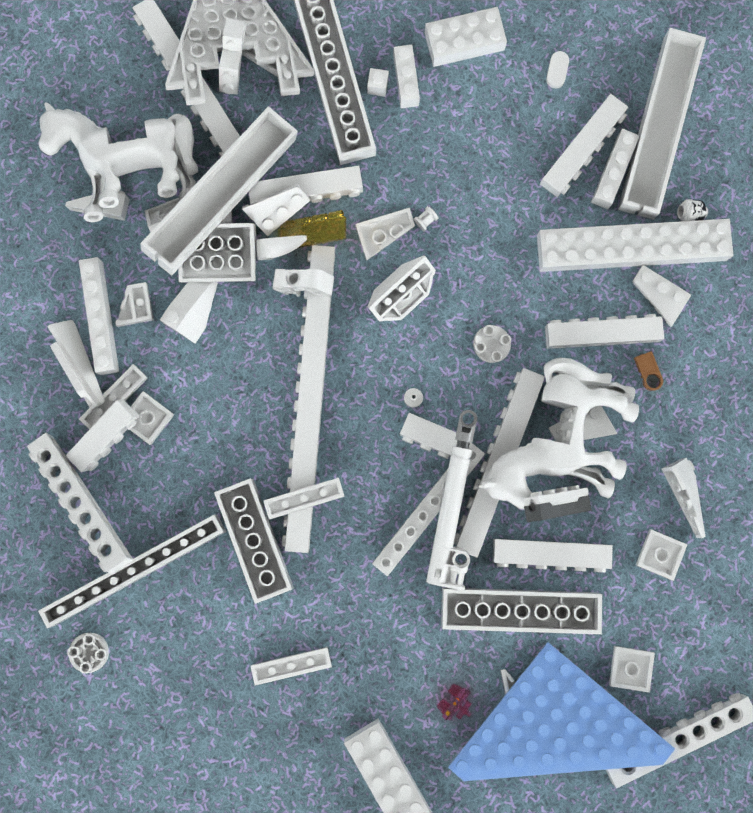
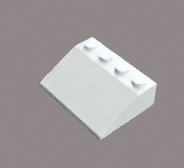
[178,223,256,282]

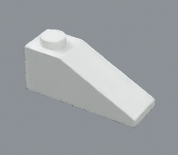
[65,190,130,221]

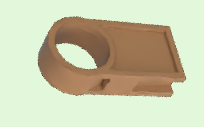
[634,351,663,391]

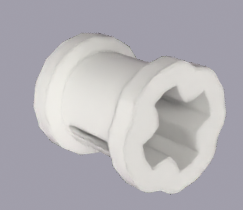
[413,206,438,231]

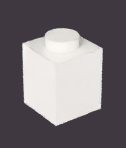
[367,68,389,97]

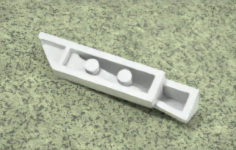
[47,320,105,410]

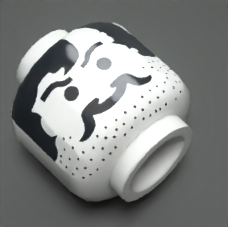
[677,199,708,221]

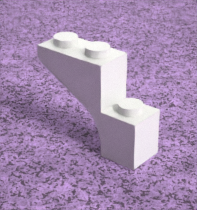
[219,18,245,95]

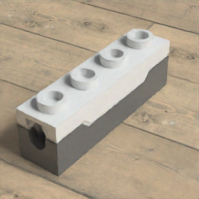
[523,485,592,522]

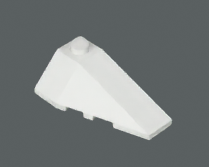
[160,282,218,344]
[661,458,705,538]

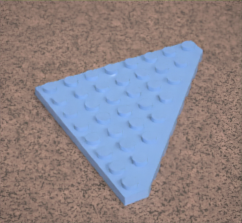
[448,642,675,781]

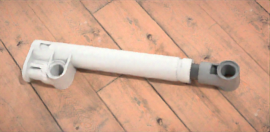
[426,410,477,590]

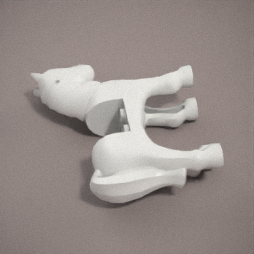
[39,103,198,222]
[478,358,639,509]

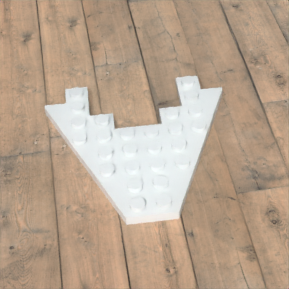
[165,0,314,105]

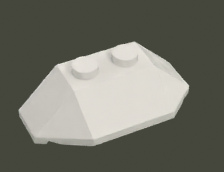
[367,256,436,321]

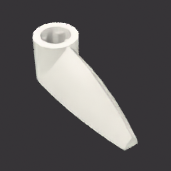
[256,235,307,260]

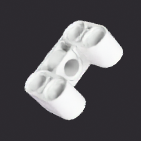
[272,269,334,297]

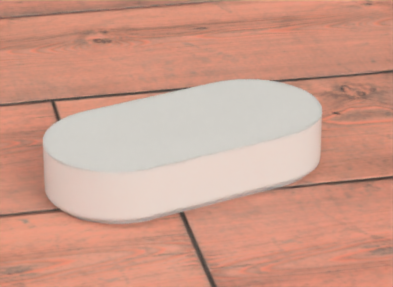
[546,51,569,89]

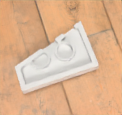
[242,184,310,236]
[355,208,415,261]
[632,265,691,327]
[548,406,617,442]

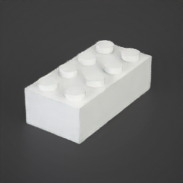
[424,7,507,67]

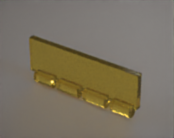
[278,210,346,248]

